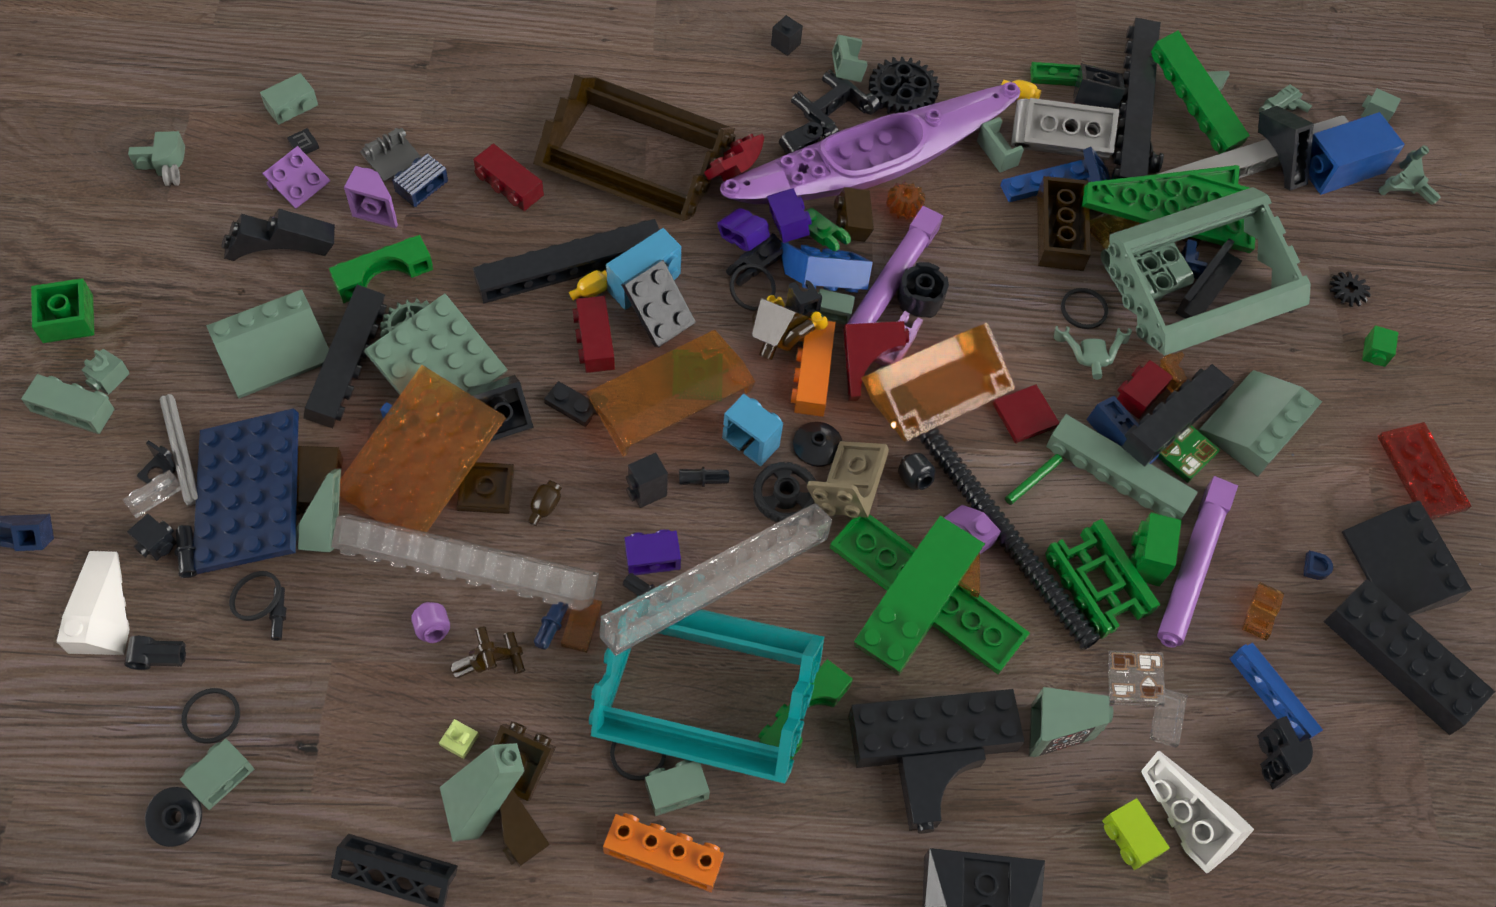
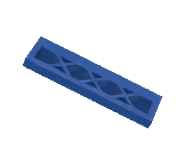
[1230,643,1323,742]

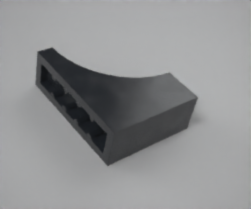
[1258,106,1314,191]
[898,749,986,834]

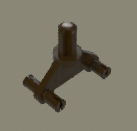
[450,626,525,678]

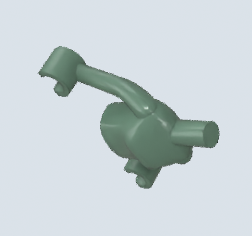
[1053,326,1132,380]

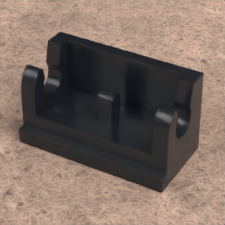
[786,280,822,319]

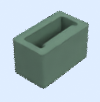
[818,289,855,325]

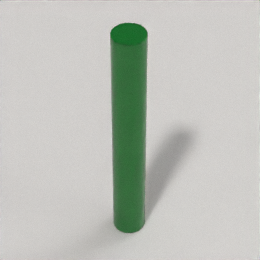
[1005,454,1063,505]

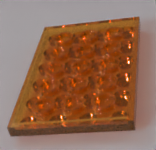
[340,365,506,546]

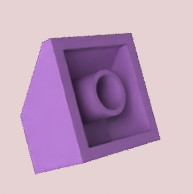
[344,166,398,228]

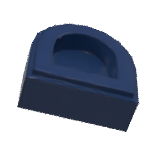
[1304,550,1333,580]

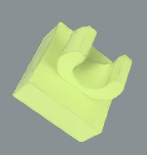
[439,719,479,759]

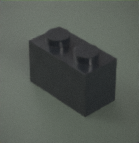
[626,452,668,508]

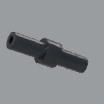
[269,587,287,641]

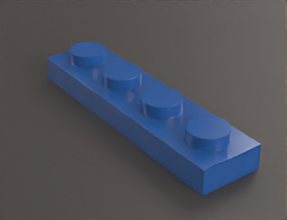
[1000,160,1090,202]

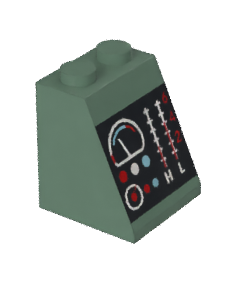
[1029,687,1113,757]

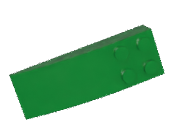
[854,516,985,675]

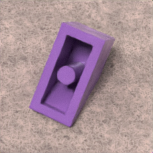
[944,505,1001,556]

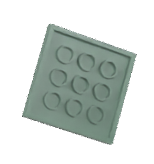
[365,293,508,430]

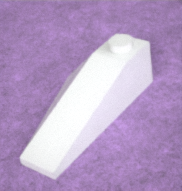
[57,551,129,655]
[1141,751,1254,873]

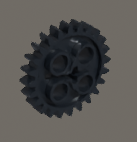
[868,57,939,114]

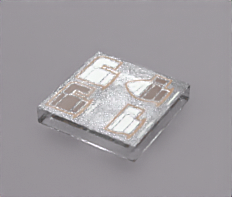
[1108,651,1165,706]

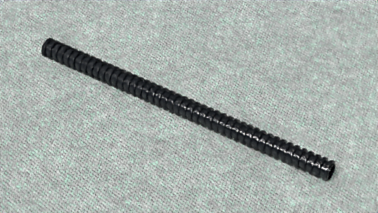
[871,365,1100,650]

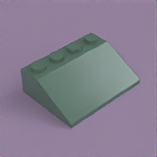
[206,289,329,398]
[1198,370,1322,477]

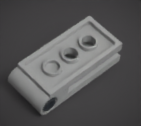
[1011,98,1119,160]

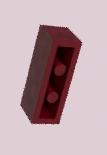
[473,143,544,211]
[572,296,615,373]

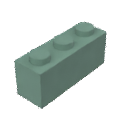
[21,374,115,434]

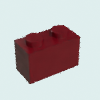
[1117,360,1173,419]

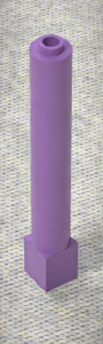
[847,206,943,324]
[1157,476,1238,648]

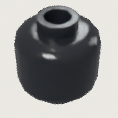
[898,453,936,490]

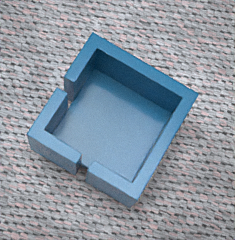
[722,394,783,466]

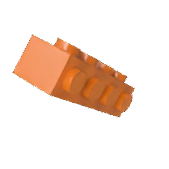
[603,813,724,893]

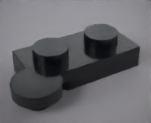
[544,381,609,427]

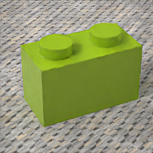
[1102,798,1170,870]

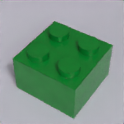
[31,278,94,343]
[1129,512,1181,587]

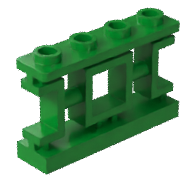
[1045,519,1160,639]

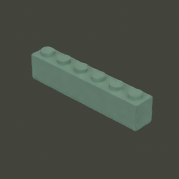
[1046,414,1198,520]

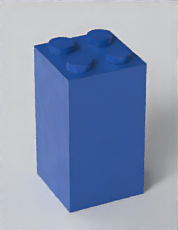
[1309,112,1405,195]

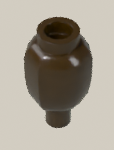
[528,480,562,526]

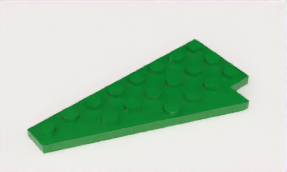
[1082,165,1255,253]

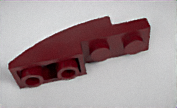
[704,134,764,182]

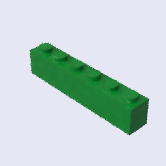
[1151,30,1250,154]

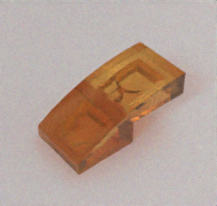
[1242,582,1284,641]

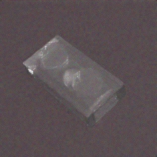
[123,470,181,518]

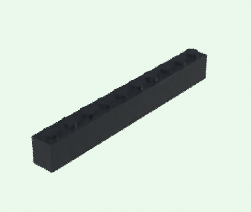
[1111,17,1161,180]

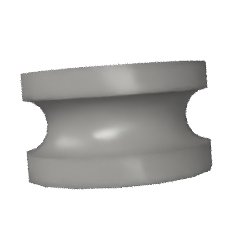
[162,164,180,186]

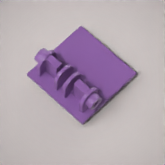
[262,146,330,209]

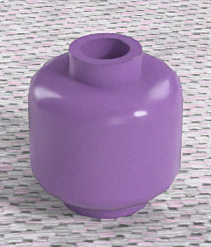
[412,602,450,643]

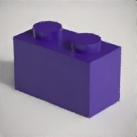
[767,188,812,243]
[624,529,681,575]

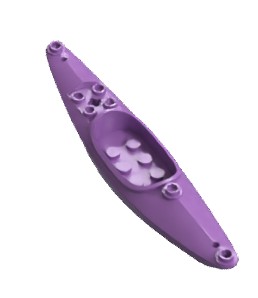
[720,82,1020,204]

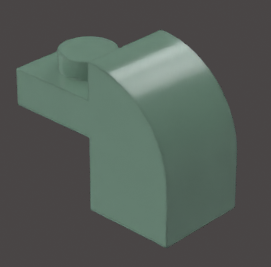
[128,131,185,176]

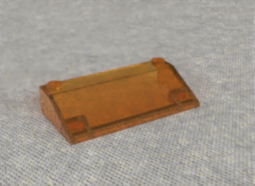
[862,322,1016,442]
[587,329,755,456]

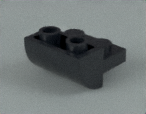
[1257,716,1313,790]

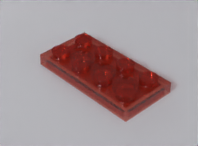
[1378,422,1472,520]

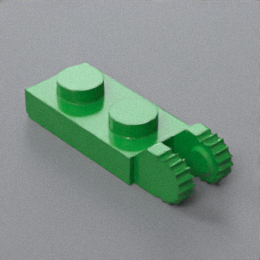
[807,208,851,251]

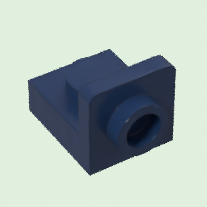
[1181,239,1208,279]

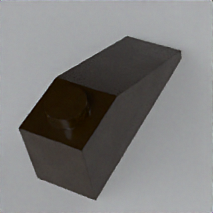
[499,789,550,867]

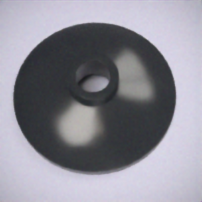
[793,422,842,467]
[145,787,202,847]

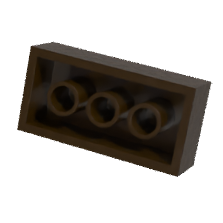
[1037,176,1091,271]

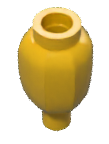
[1001,80,1041,100]
[568,270,608,300]

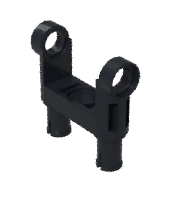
[791,69,880,139]

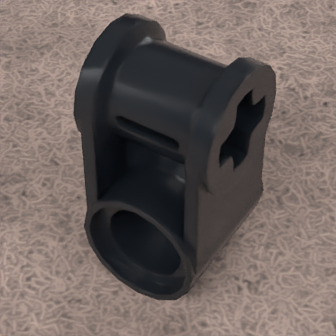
[779,122,823,154]

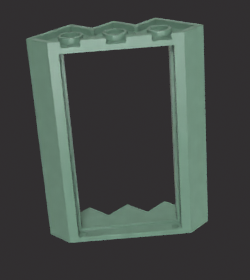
[1108,187,1311,355]

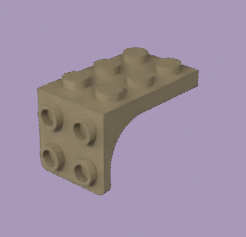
[807,441,889,518]

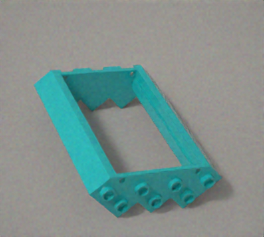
[589,596,825,784]

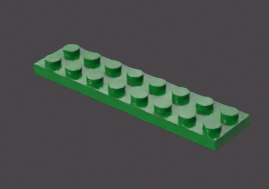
[830,514,1030,675]

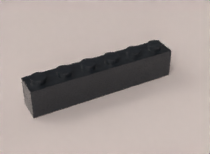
[303,284,387,429]
[1122,364,1235,467]

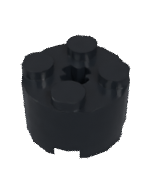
[898,262,949,318]

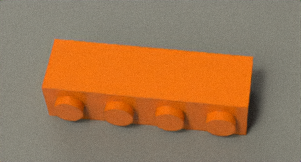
[791,318,836,417]

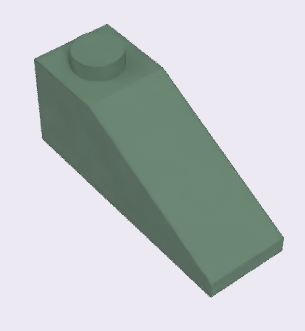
[296,469,341,552]

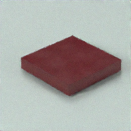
[993,384,1059,444]

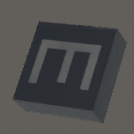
[287,128,319,154]

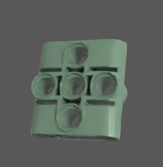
[1101,242,1194,301]

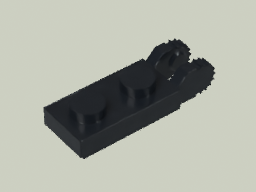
[726,233,783,286]

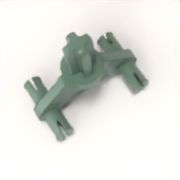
[1378,145,1441,205]

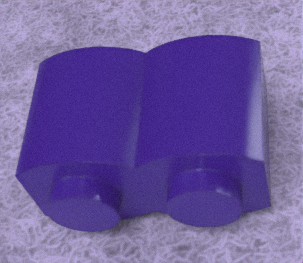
[717,208,770,251]

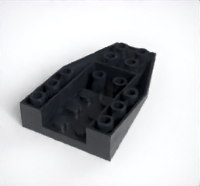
[922,848,1045,907]

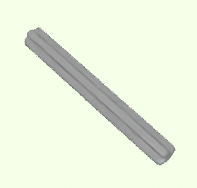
[160,394,198,506]

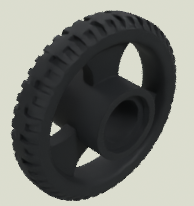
[753,462,816,524]

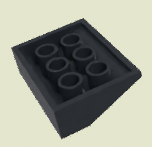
[1342,500,1472,616]

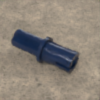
[534,598,570,650]

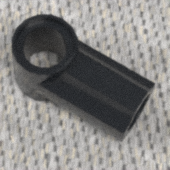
[124,635,186,670]

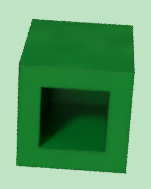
[1362,325,1398,367]

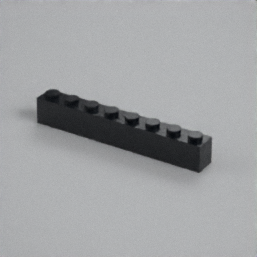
[473,219,660,304]

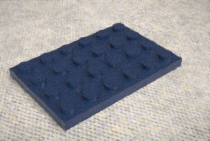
[193,408,299,574]

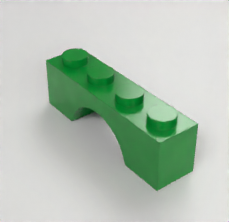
[329,235,434,303]
[758,659,853,759]

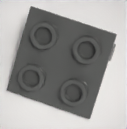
[360,128,421,182]

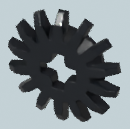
[1329,271,1371,307]

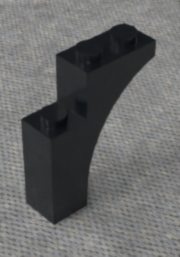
[221,209,335,261]

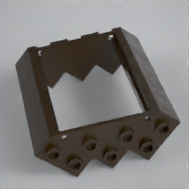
[533,74,736,221]

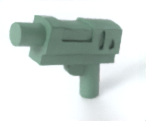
[1259,84,1312,113]

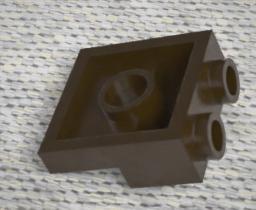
[492,721,556,801]

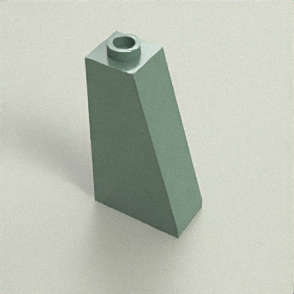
[440,743,524,842]

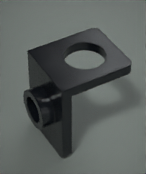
[137,440,176,490]

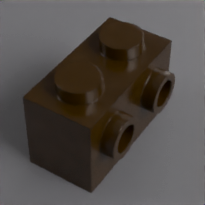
[834,187,874,242]

